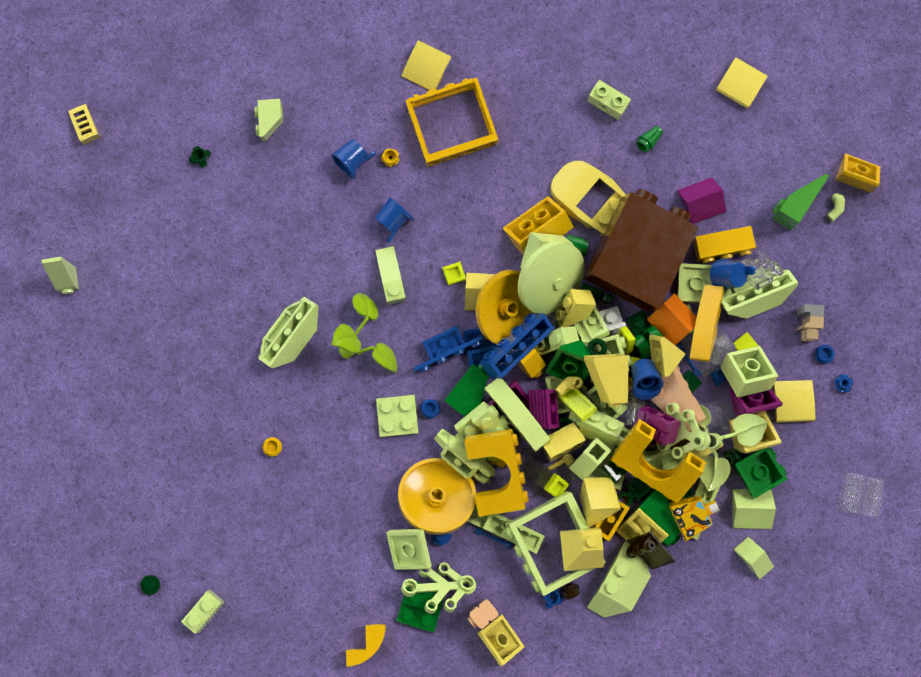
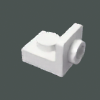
[599,306,626,335]

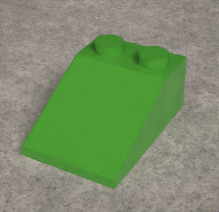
[772,174,829,231]

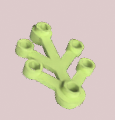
[657,403,711,459]
[401,562,476,614]

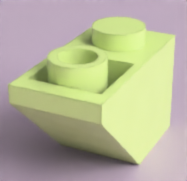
[255,99,283,142]
[535,326,579,356]
[569,437,611,480]

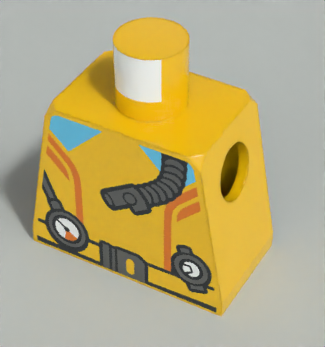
[670,496,720,541]

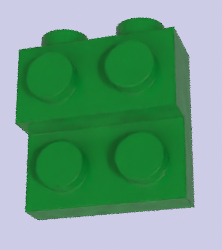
[733,447,788,499]
[396,581,445,633]

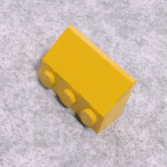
[502,196,574,255]

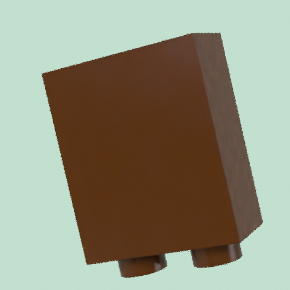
[583,189,699,313]

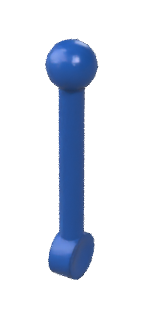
[675,342,701,377]
[475,527,513,549]

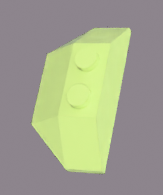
[721,269,798,319]
[258,297,318,368]
[587,539,651,618]

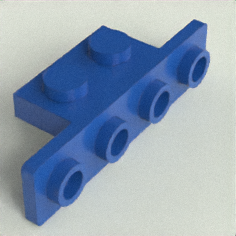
[413,326,484,373]

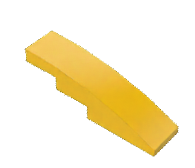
[690,285,724,362]

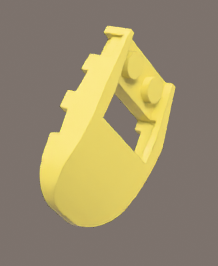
[550,161,626,236]

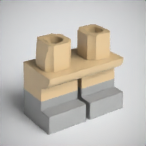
[796,304,824,342]

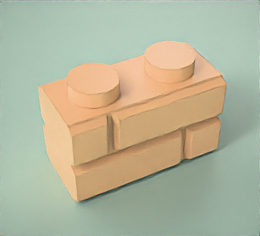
[468,598,499,629]

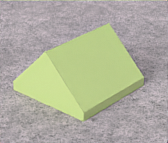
[732,489,776,529]

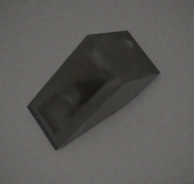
[520,455,554,494]

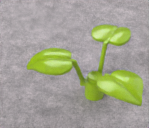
[331,293,397,373]

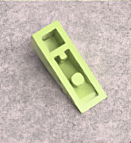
[375,246,406,305]
[41,257,79,295]

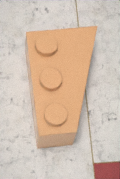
[651,365,706,432]

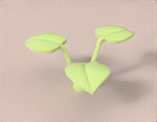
[699,405,767,491]

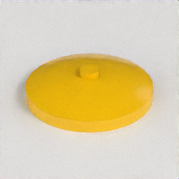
[476,270,534,345]
[398,458,476,535]

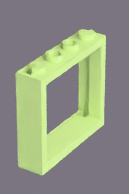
[505,491,606,596]

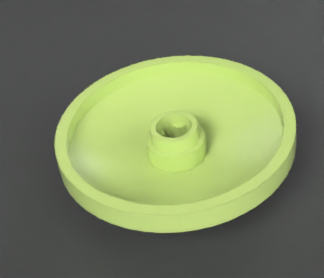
[518,241,585,314]

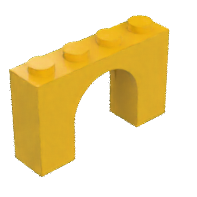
[611,419,706,503]
[464,429,529,517]

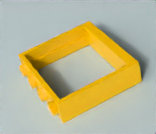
[406,77,499,167]

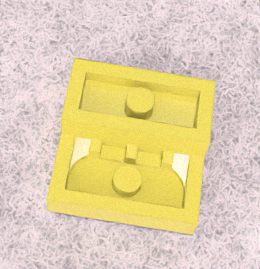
[401,40,451,90]
[716,57,768,109]
[773,380,815,422]
[616,508,668,543]

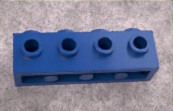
[480,313,555,379]

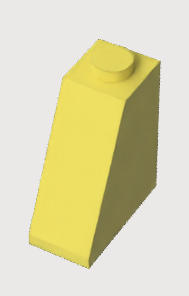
[584,354,628,407]

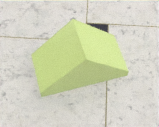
[734,537,774,580]

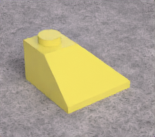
[560,527,604,571]

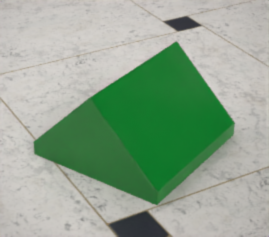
[545,340,592,382]

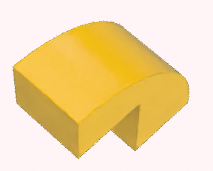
[346,624,386,667]

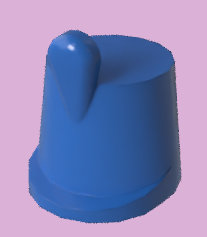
[331,139,377,179]
[375,197,414,243]
[709,258,756,289]
[631,359,664,400]

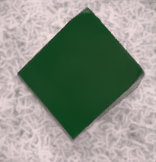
[683,370,702,394]

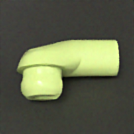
[826,193,845,222]

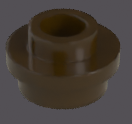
[561,582,580,600]

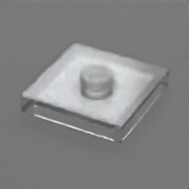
[698,402,736,441]

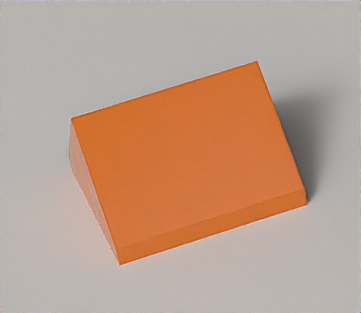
[646,294,697,345]

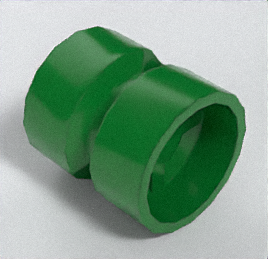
[633,325,662,359]

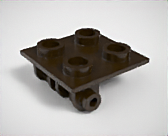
[626,531,676,570]

